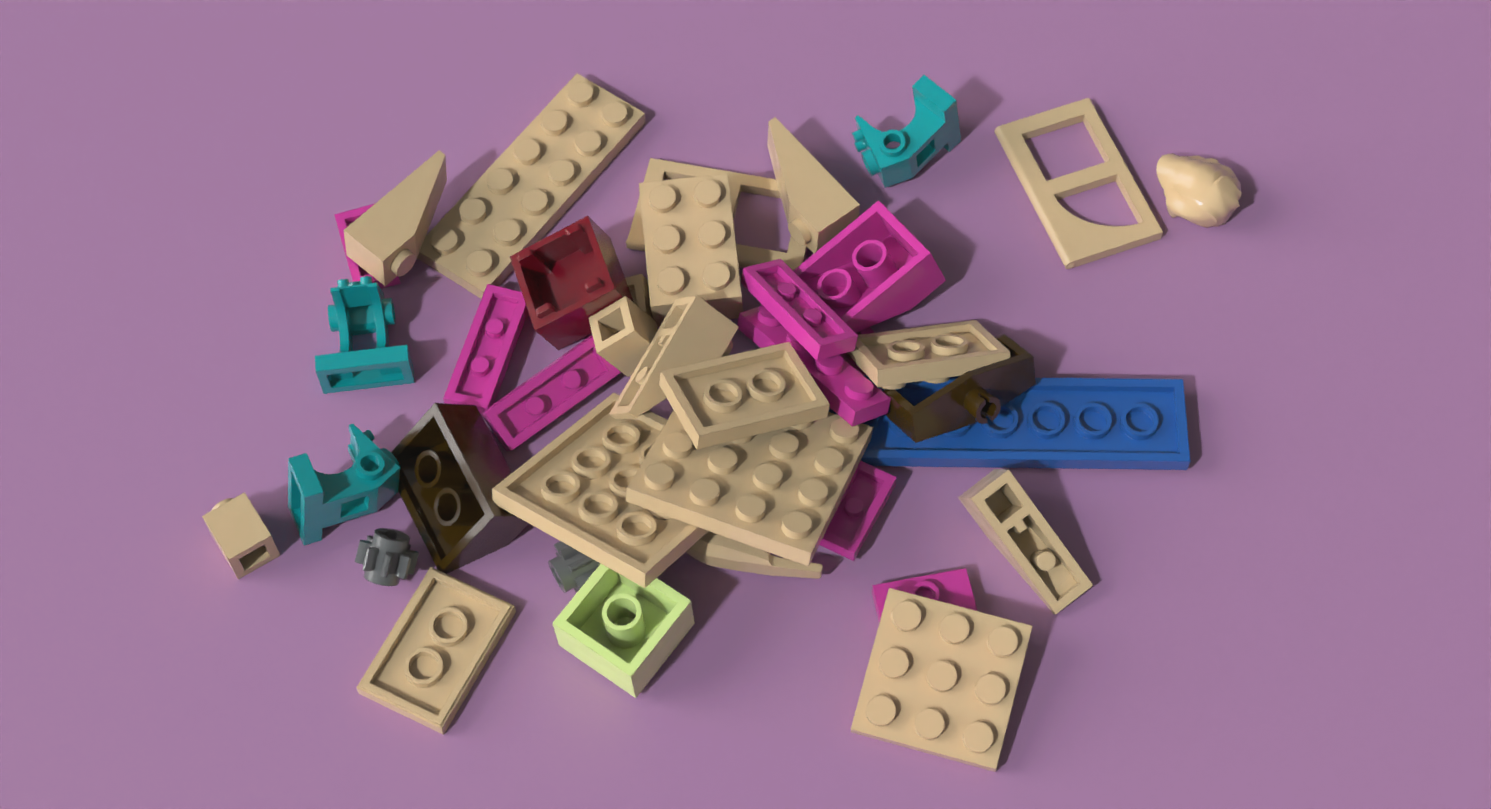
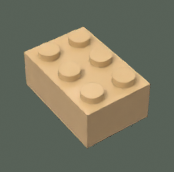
[639,173,743,327]

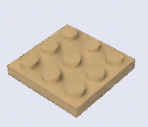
[851,588,1033,772]

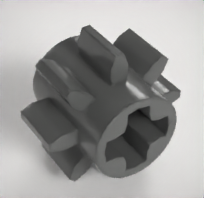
[355,528,419,586]
[548,541,601,593]

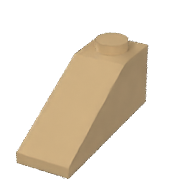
[767,117,860,253]
[343,150,447,286]
[609,295,739,419]
[958,469,1093,614]

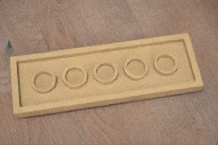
[417,73,646,299]

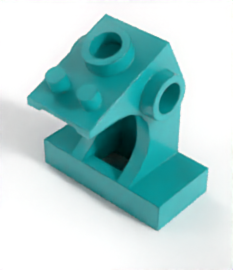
[852,75,961,188]
[315,276,415,394]
[288,424,400,546]

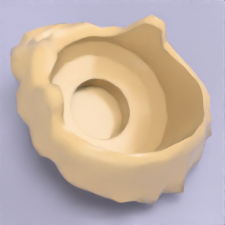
[1156,153,1242,228]

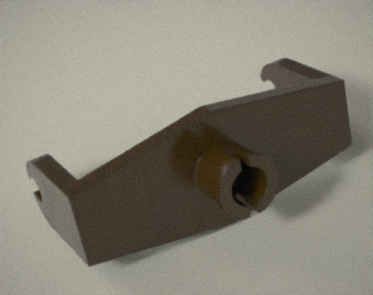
[883,334,1036,443]

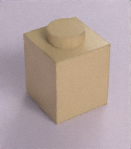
[588,296,658,377]
[202,492,280,579]

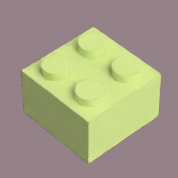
[552,564,695,698]

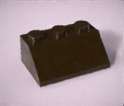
[391,403,529,574]

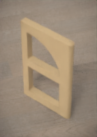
[994,98,1163,269]
[626,158,808,270]

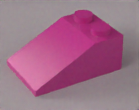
[793,200,946,333]

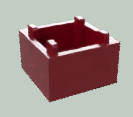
[510,216,634,350]

